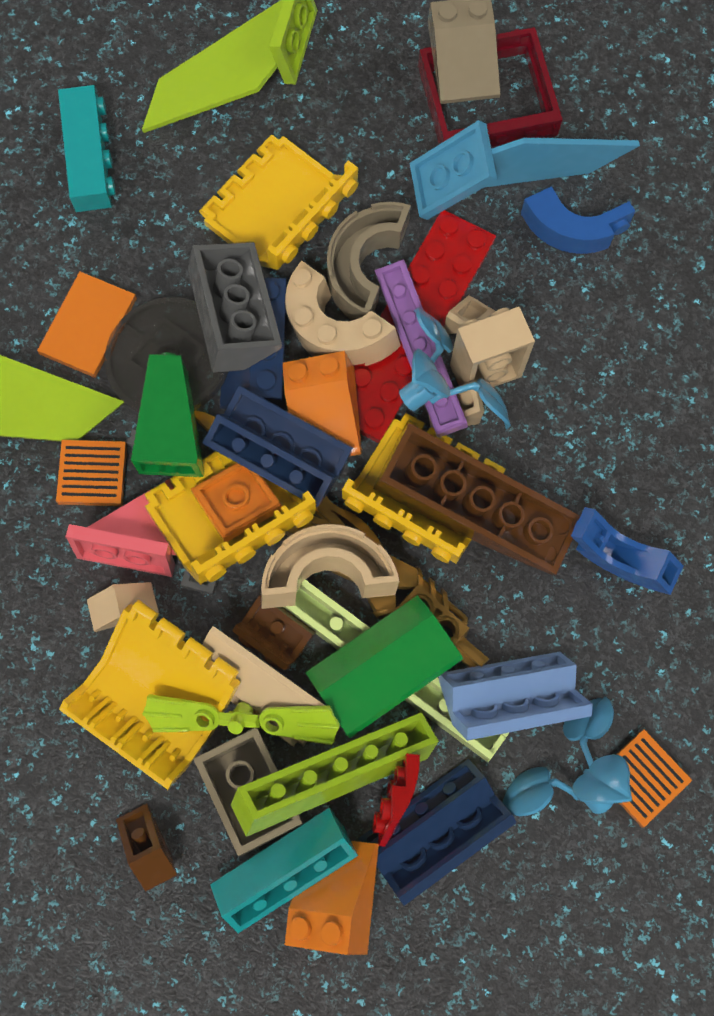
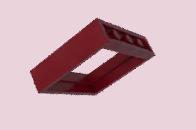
[418,27,563,149]

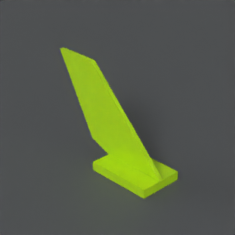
[142,0,318,133]
[0,355,125,442]

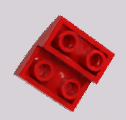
[373,753,420,847]

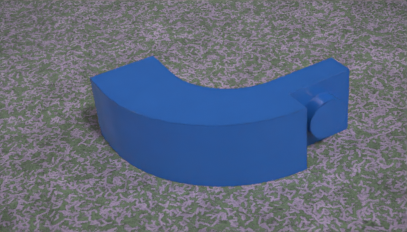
[521,186,635,254]
[571,507,684,595]

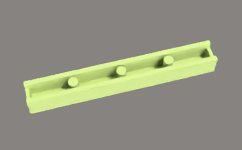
[283,580,509,763]

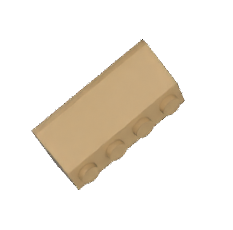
[202,626,325,747]

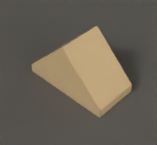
[87,582,159,632]

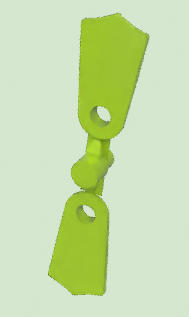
[142,694,340,745]

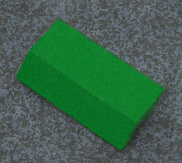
[305,595,464,738]

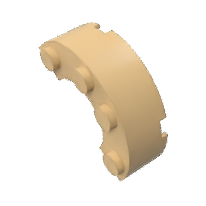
[285,261,401,366]
[261,524,399,609]

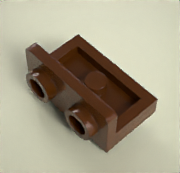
[232,594,316,670]

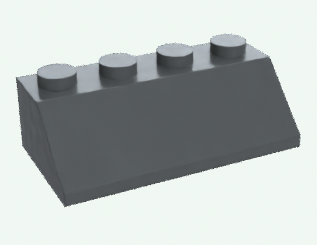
[188,242,282,373]

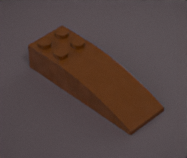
[373,423,580,576]

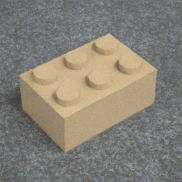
[450,307,535,387]

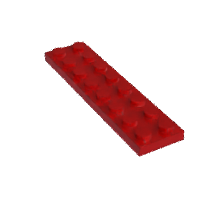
[353,210,496,443]

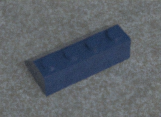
[220,278,287,409]

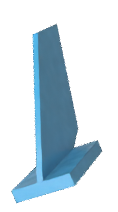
[410,120,640,220]

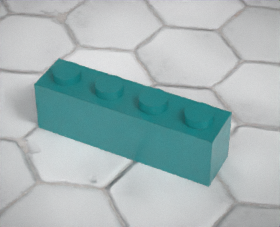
[58,85,116,212]
[210,808,358,934]

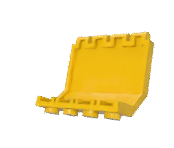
[199,135,359,270]
[342,413,506,564]
[144,451,316,585]
[59,600,241,790]

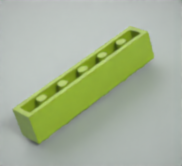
[231,712,439,837]

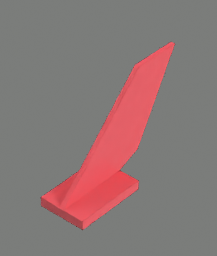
[65,477,176,577]

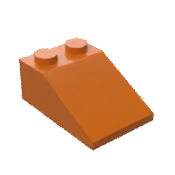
[283,351,362,456]
[284,841,379,955]

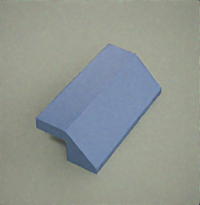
[439,652,593,741]

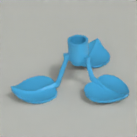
[399,307,511,429]
[503,697,632,816]

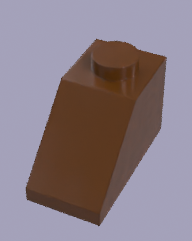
[116,803,177,892]

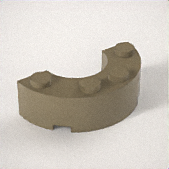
[327,202,411,321]

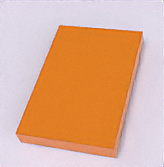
[37,271,137,378]

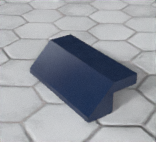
[202,385,354,507]
[358,758,517,906]

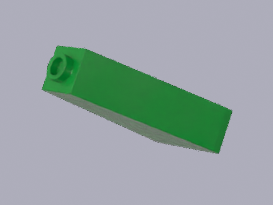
[131,352,204,477]

